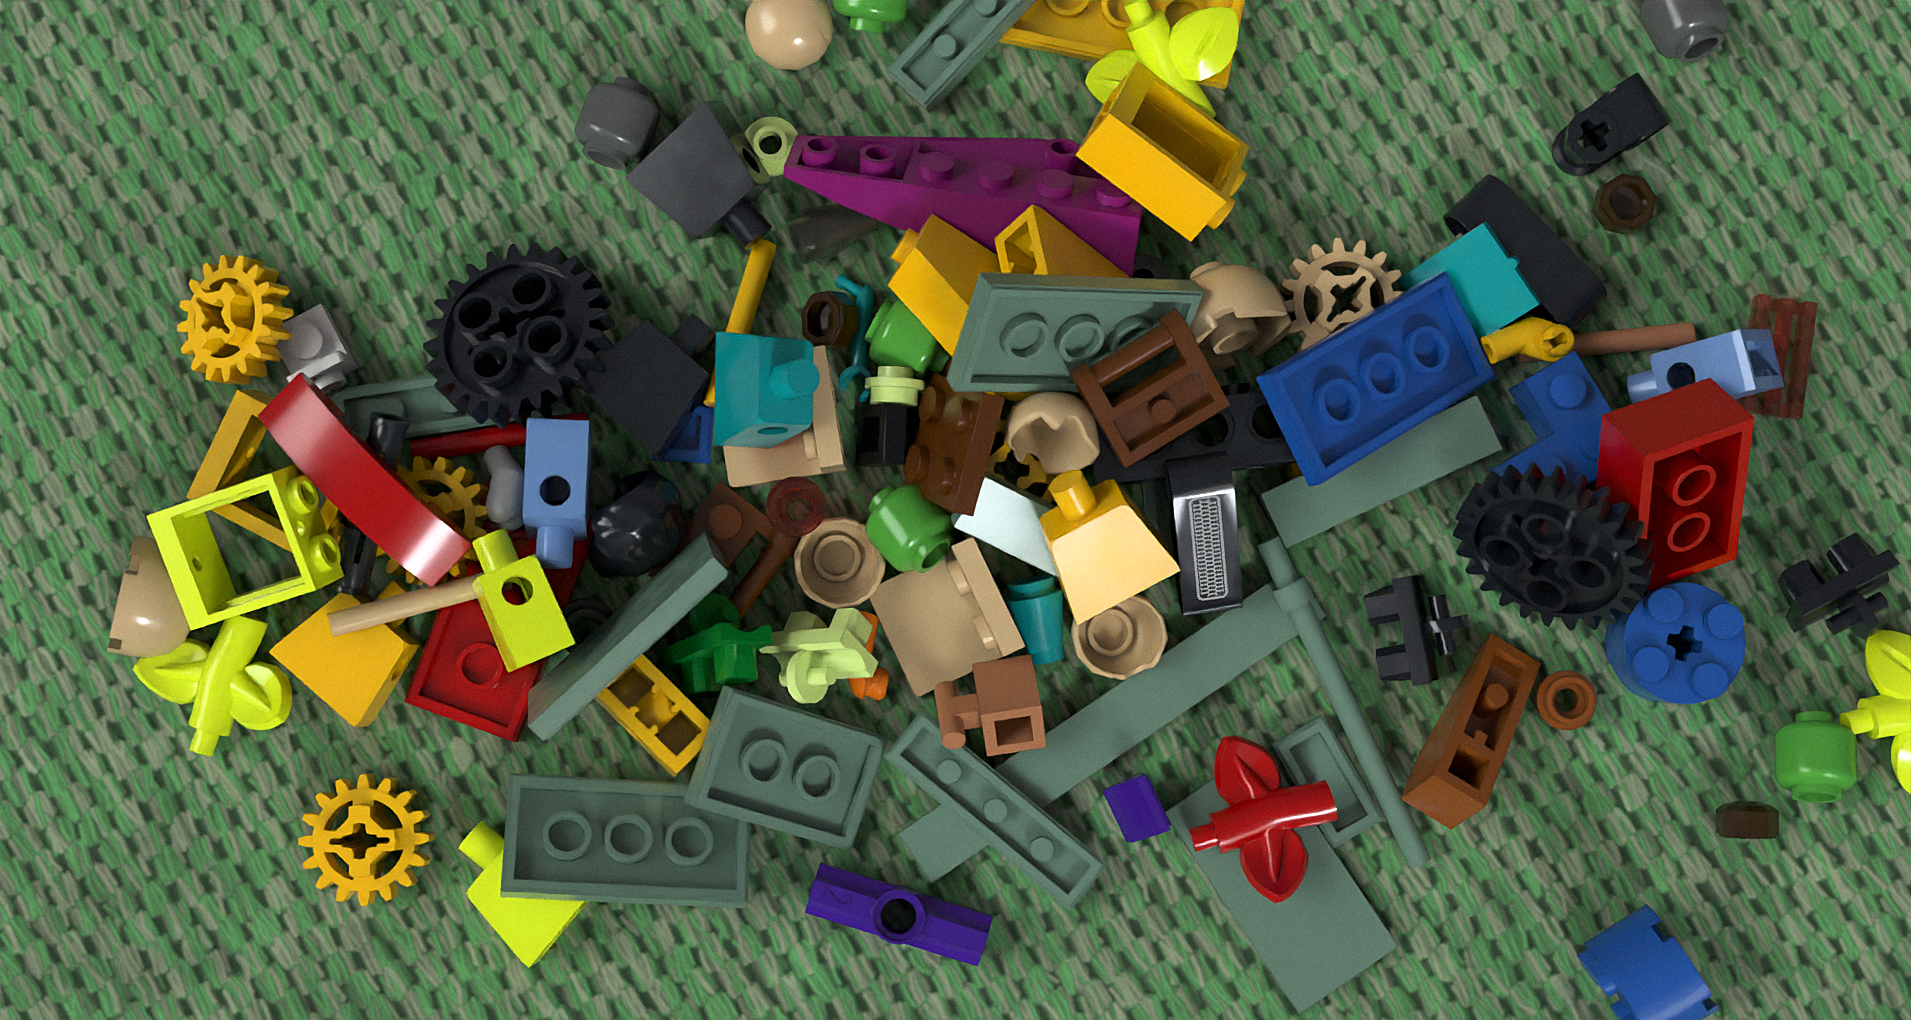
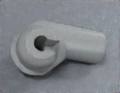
[483,445,524,531]

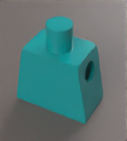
[714,331,820,449]

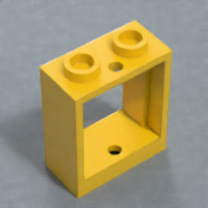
[1076,61,1250,242]
[186,390,384,553]

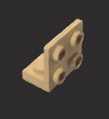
[723,345,847,488]
[869,536,1025,696]

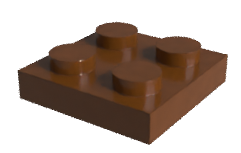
[903,373,1005,516]

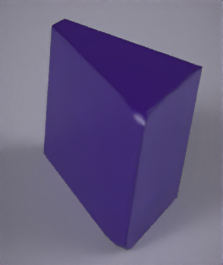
[1103,772,1171,842]

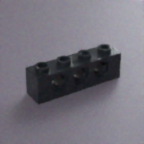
[1090,383,1297,487]

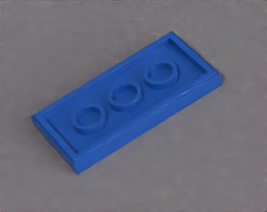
[1256,271,1496,487]

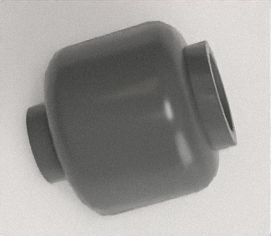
[1640,0,1729,62]
[574,77,661,170]

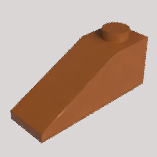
[1400,633,1541,830]

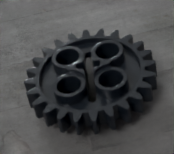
[423,242,615,429]
[1453,463,1655,631]

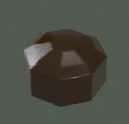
[1592,173,1656,235]
[801,291,859,349]
[1716,801,1779,839]

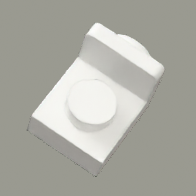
[276,304,358,395]

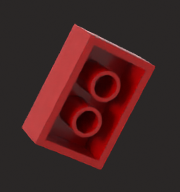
[1596,378,1754,591]

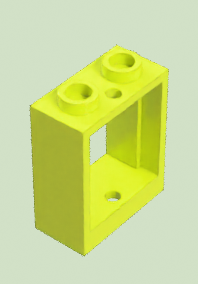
[146,464,344,630]

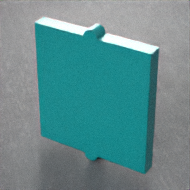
[1399,221,1541,342]

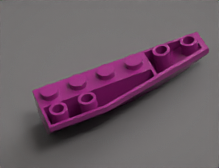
[784,135,1144,278]

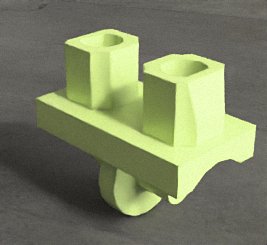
[759,608,878,703]

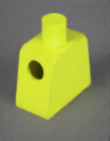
[471,528,575,673]
[458,821,588,968]

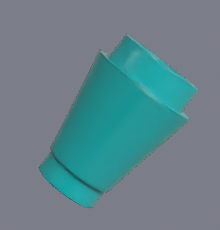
[1004,574,1064,665]

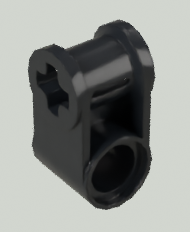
[1552,72,1673,176]

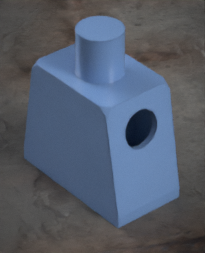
[1627,329,1784,404]
[523,418,593,569]

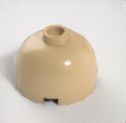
[1190,261,1292,371]
[107,535,204,658]

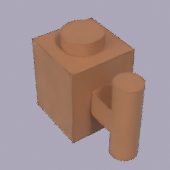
[934,654,1047,757]

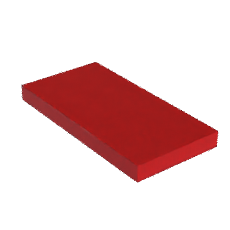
[404,479,595,743]

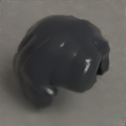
[587,469,688,579]

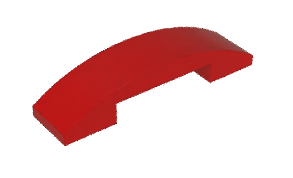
[258,372,473,587]

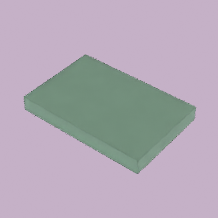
[684,685,888,851]

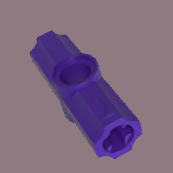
[805,862,993,967]

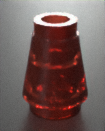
[765,476,826,537]

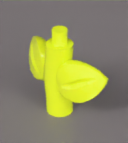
[1085,0,1239,118]
[132,614,292,756]
[1839,630,1911,795]

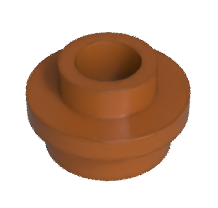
[1535,671,1596,730]

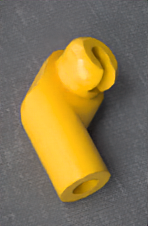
[1480,317,1575,364]

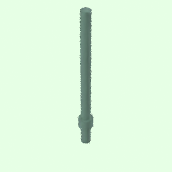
[1257,535,1431,868]

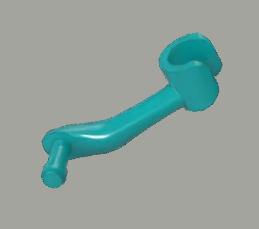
[834,274,874,404]

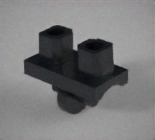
[1777,533,1900,639]
[1364,575,1470,686]

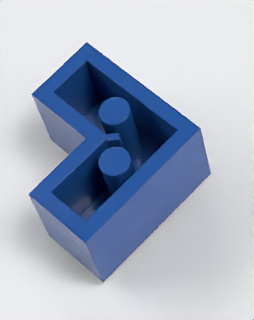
[1488,351,1612,484]

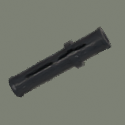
[330,412,410,596]

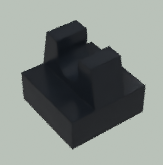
[855,403,920,468]

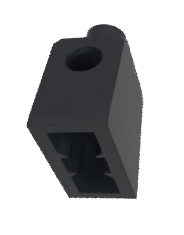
[625,101,772,250]
[583,313,716,461]

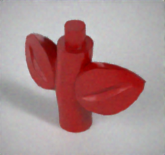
[1188,735,1338,903]

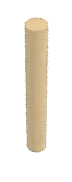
[327,572,512,637]

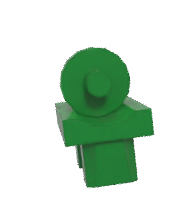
[662,593,773,698]

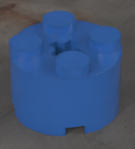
[1605,582,1745,704]
[1577,904,1719,1020]

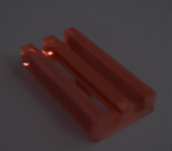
[1738,294,1818,421]

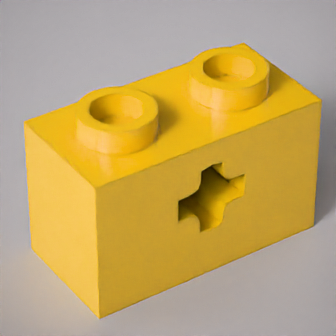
[594,654,711,778]

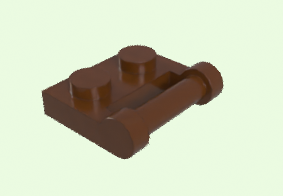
[1069,309,1230,469]
[648,481,799,631]

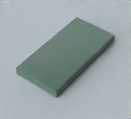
[946,272,1204,393]
[528,530,728,741]
[1164,746,1398,1014]
[500,773,750,908]

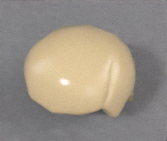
[745,0,833,70]
[1003,392,1100,474]
[794,516,886,609]
[1070,593,1168,680]

